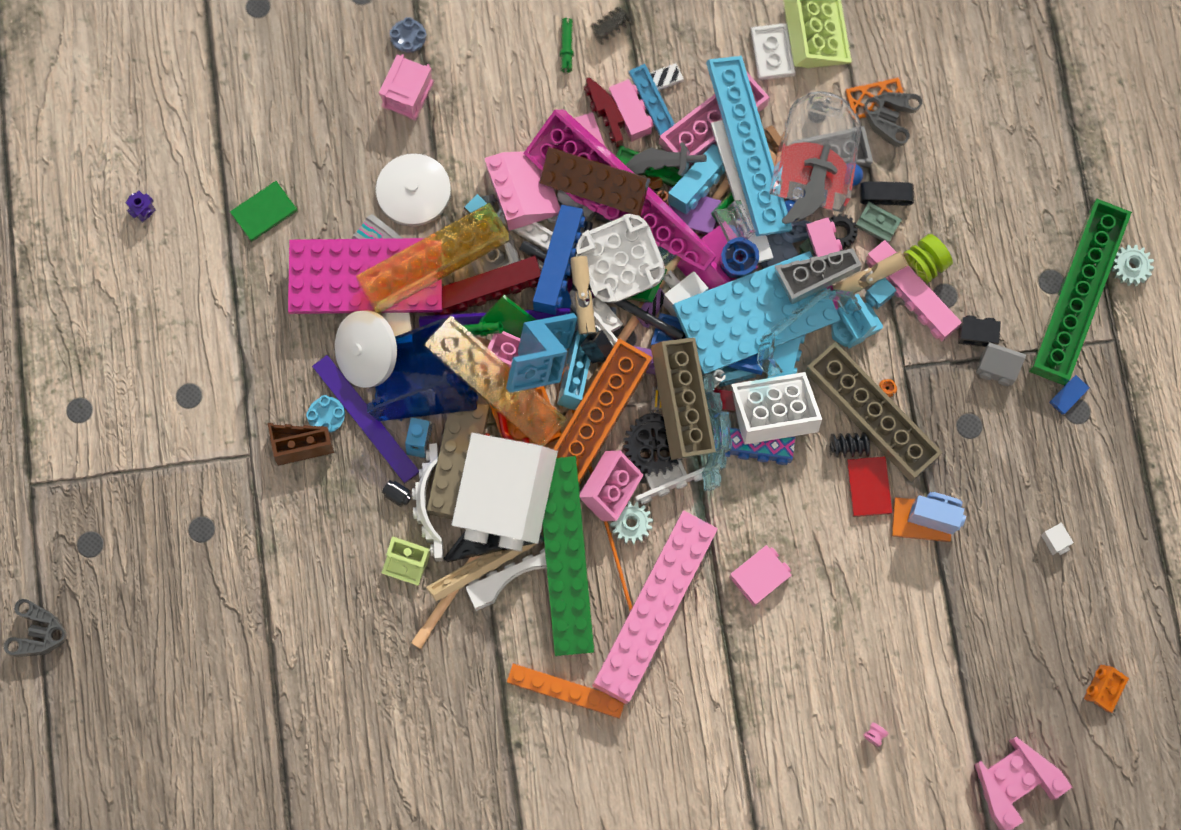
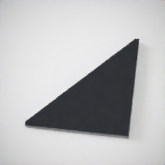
[443,530,545,562]

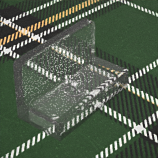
[714,200,755,242]

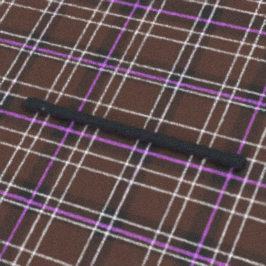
[520,240,685,340]

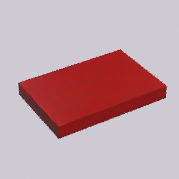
[847,456,892,517]

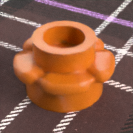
[879,379,897,397]

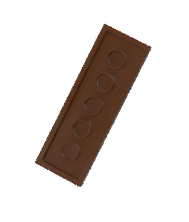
[539,147,650,216]

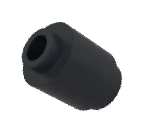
[382,480,412,507]

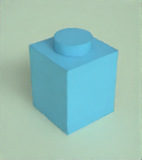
[865,278,896,309]

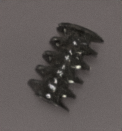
[591,6,632,45]

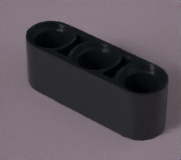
[860,181,914,206]

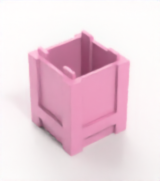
[379,54,434,121]

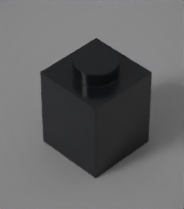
[580,330,613,364]

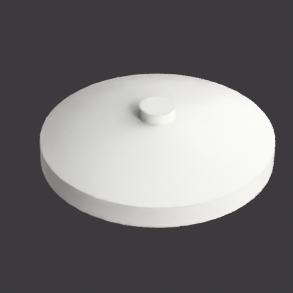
[376,154,451,226]
[335,310,397,388]

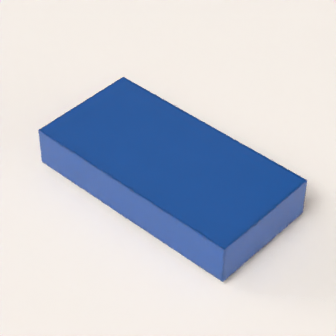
[1049,375,1090,415]

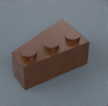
[267,423,334,466]

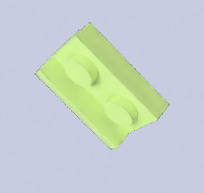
[382,536,430,586]

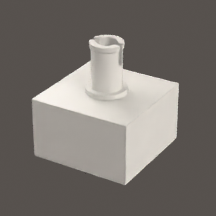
[663,270,709,317]

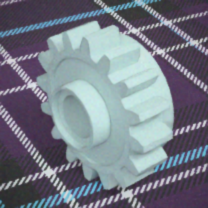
[1111,245,1154,286]
[610,501,653,545]

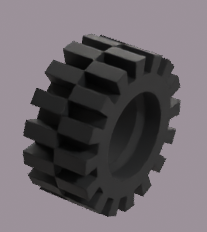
[829,214,858,250]

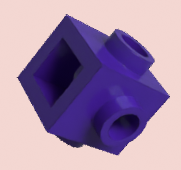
[125,190,156,223]

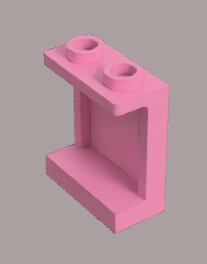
[729,545,792,607]

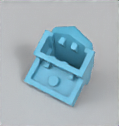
[831,294,883,349]

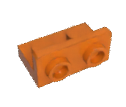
[1084,665,1129,713]

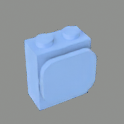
[908,492,966,535]

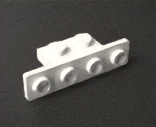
[569,290,623,347]
[635,460,708,504]

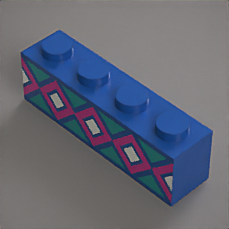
[715,426,795,465]

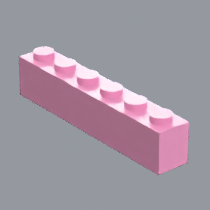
[866,240,962,342]

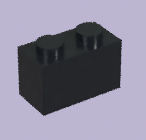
[958,315,1001,347]

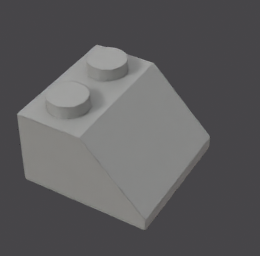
[976,342,1026,386]

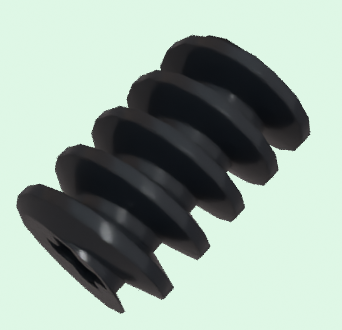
[829,432,870,458]

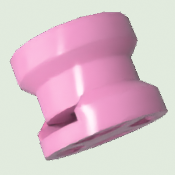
[863,722,889,747]

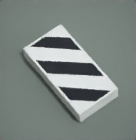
[650,63,683,91]

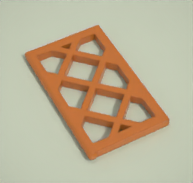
[845,77,903,120]

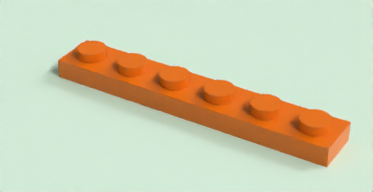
[507,663,625,719]

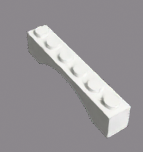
[466,548,547,611]

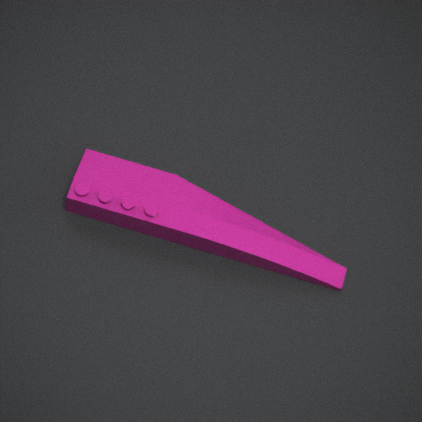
[523,109,717,271]

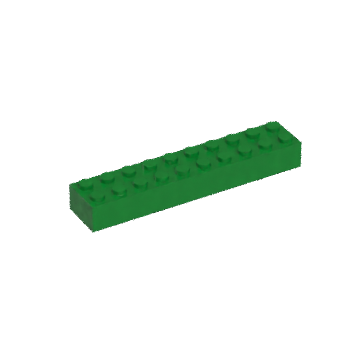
[1029,198,1132,386]

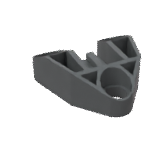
[863,92,922,147]
[3,599,67,657]

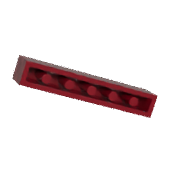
[434,256,541,315]

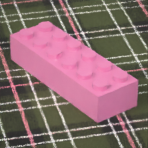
[659,71,769,168]

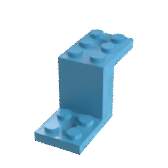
[506,313,577,393]

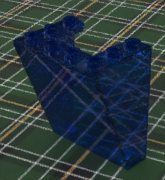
[367,318,478,421]

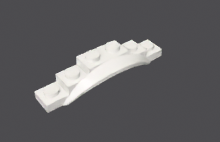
[412,443,444,561]

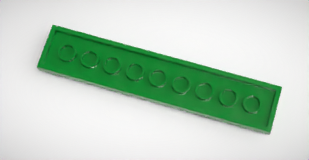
[543,456,595,656]

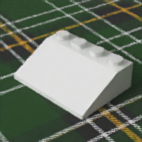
[731,372,822,444]

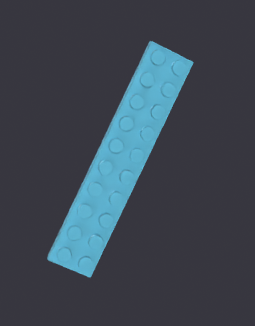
[706,56,792,237]

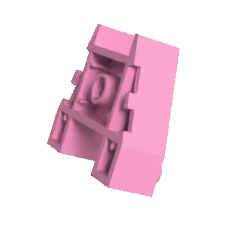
[974,737,1072,830]

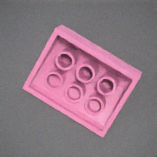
[484,151,560,231]

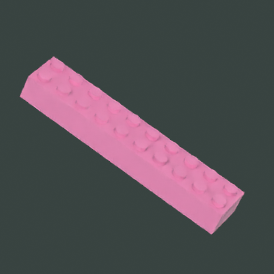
[592,510,718,705]

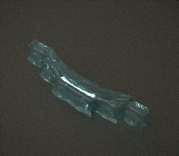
[702,373,732,491]

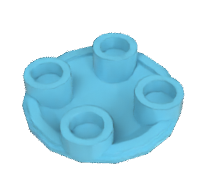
[306,395,345,432]

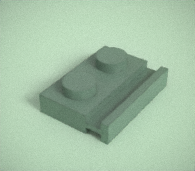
[856,202,902,244]

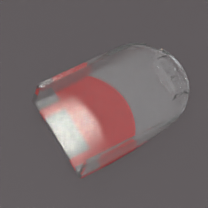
[769,91,861,212]

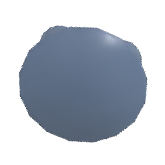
[390,17,426,52]

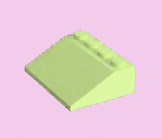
[783,0,852,68]

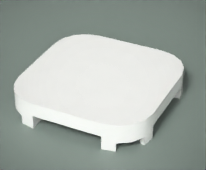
[576,214,665,303]

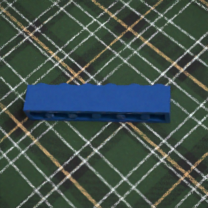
[533,205,586,315]

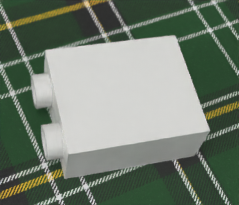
[452,433,558,551]

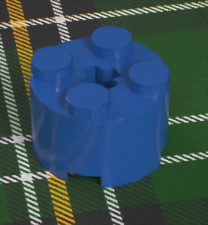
[720,237,759,279]

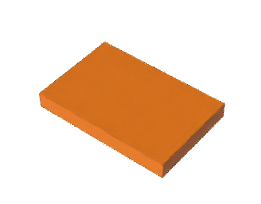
[892,497,951,542]

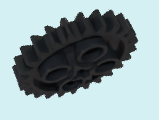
[623,414,683,477]

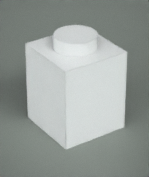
[1041,523,1074,555]

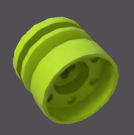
[903,234,953,284]

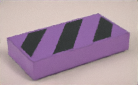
[636,287,665,328]

